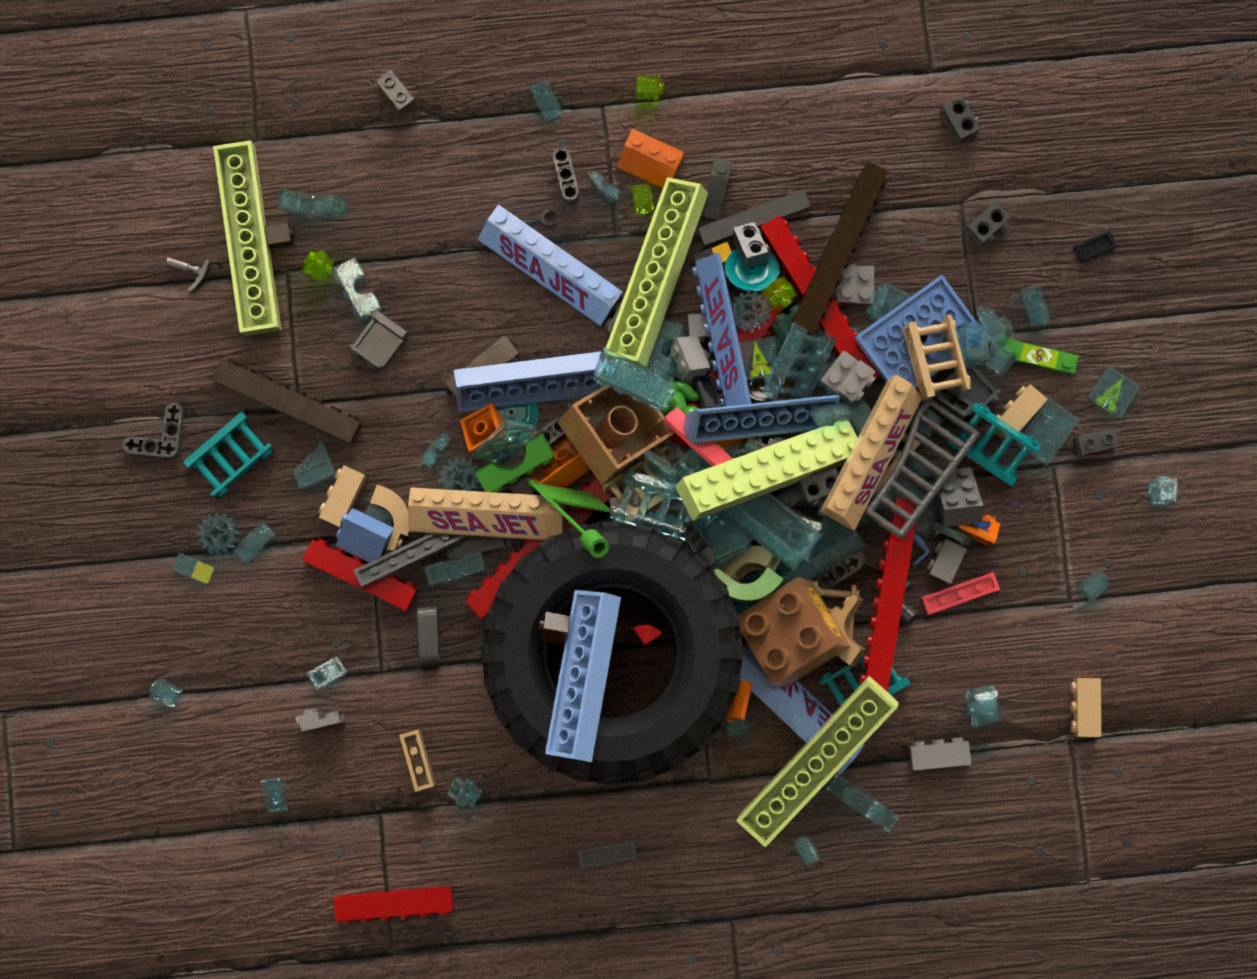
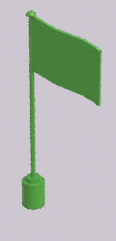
[528,479,611,558]

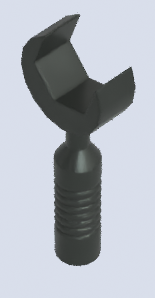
[521,209,555,227]

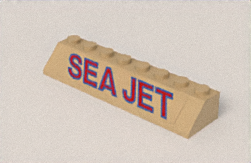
[820,374,922,531]
[408,488,566,540]

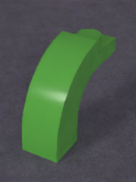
[714,567,784,603]

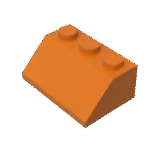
[616,129,684,189]
[529,435,590,488]

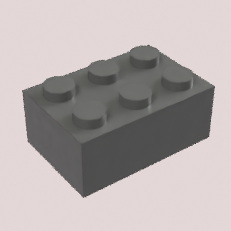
[932,467,983,527]

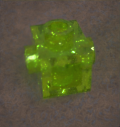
[301,250,334,282]
[762,276,797,310]

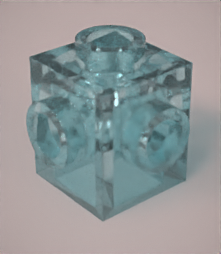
[1148,475,1178,507]
[722,714,752,738]
[447,777,482,808]

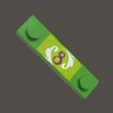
[999,338,1079,375]

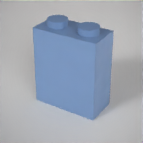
[336,508,394,562]

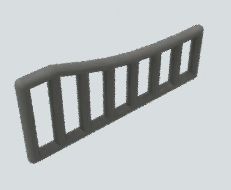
[865,399,980,539]

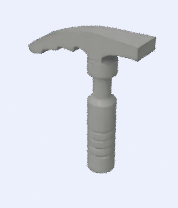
[166,257,210,292]

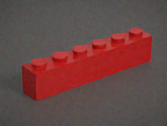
[302,538,418,611]
[333,885,454,924]

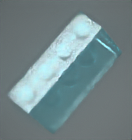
[594,347,676,411]

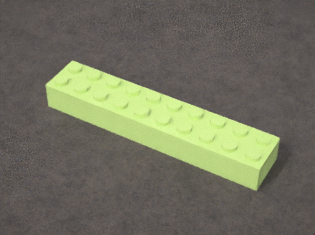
[213,140,282,336]
[604,177,708,369]
[675,418,858,521]
[736,676,899,847]

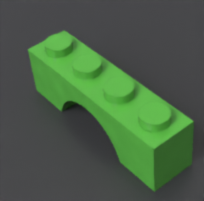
[475,434,554,493]

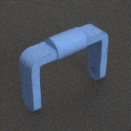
[913,534,929,566]

